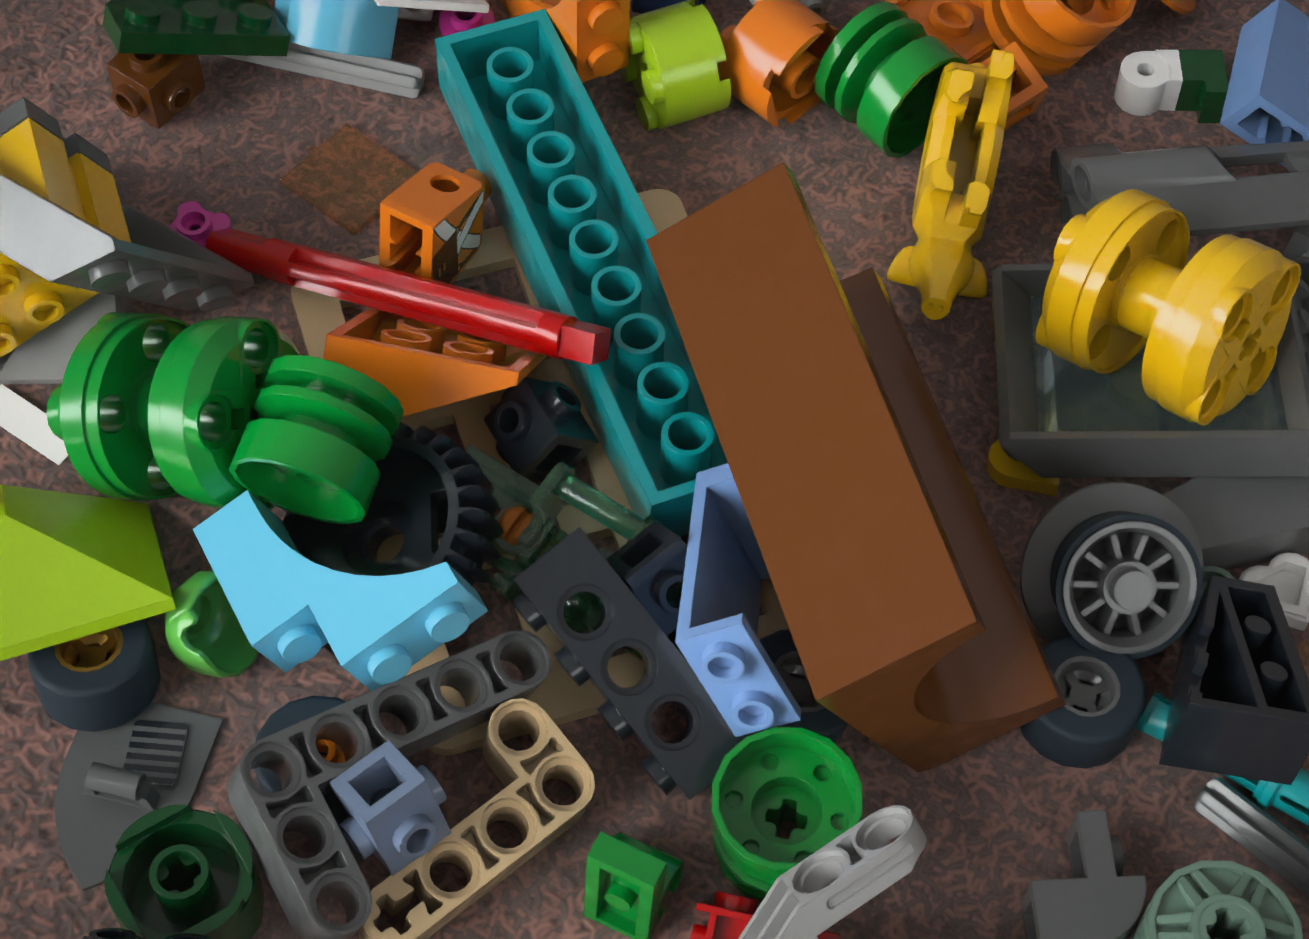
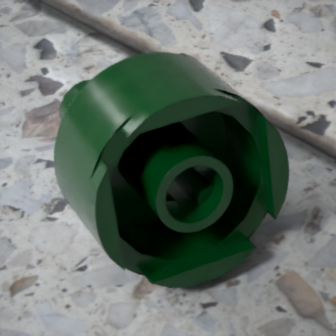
[104,805,264,939]

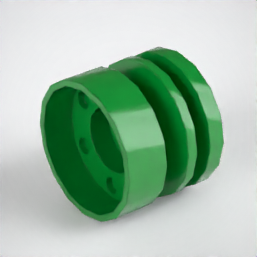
[815,1,967,158]
[229,355,404,524]
[712,727,862,903]

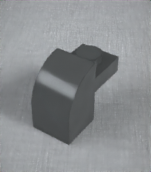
[1021,810,1146,939]

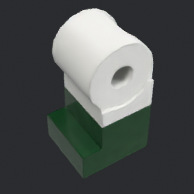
[1114,50,1228,123]

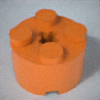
[718,0,840,127]

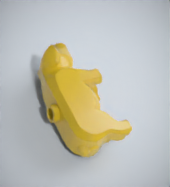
[886,49,1014,320]

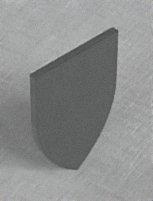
[55,702,223,891]

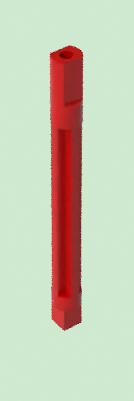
[205,228,612,365]

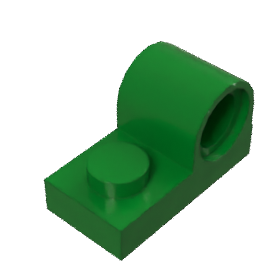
[583,831,685,939]

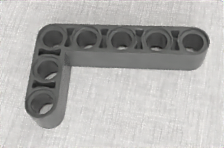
[227,630,551,939]

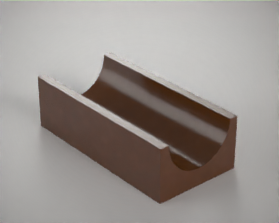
[646,162,1066,773]

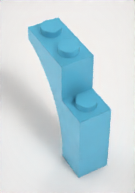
[193,490,488,691]

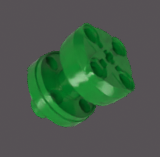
[46,312,300,509]

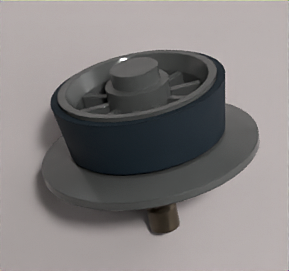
[1020,482,1204,660]

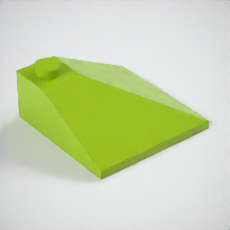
[0,485,176,661]

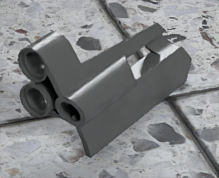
[1050,141,1309,236]

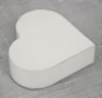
[1239,552,1309,631]

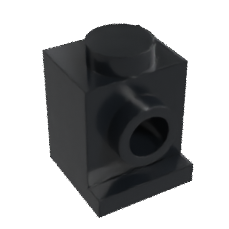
[606,520,687,636]

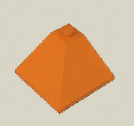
[323,307,547,417]

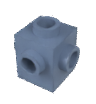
[329,740,451,876]

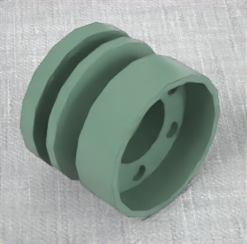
[1130,860,1303,939]

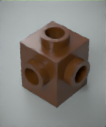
[106,52,205,129]

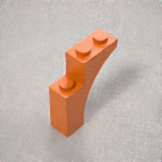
[499,0,630,83]

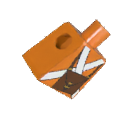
[379,162,492,284]

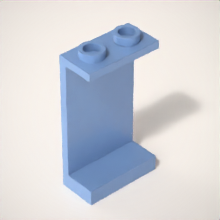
[675,463,801,737]

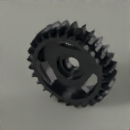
[281,422,504,656]

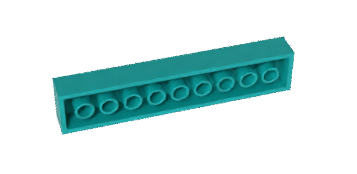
[435,9,728,536]

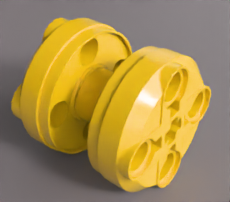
[1035,189,1301,426]

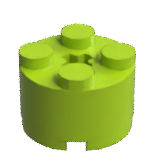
[619,0,731,131]

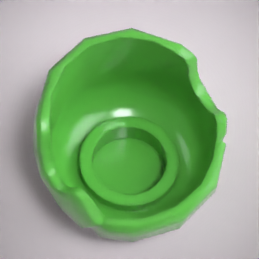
[165,571,259,678]

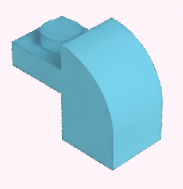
[274,0,399,59]

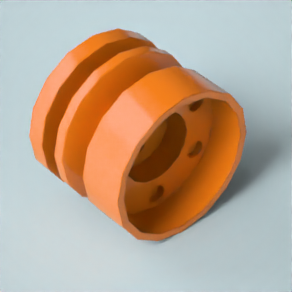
[983,0,1137,76]

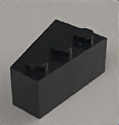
[1159,575,1309,785]

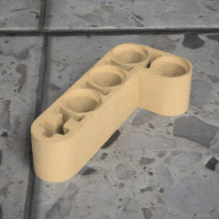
[358,698,595,939]

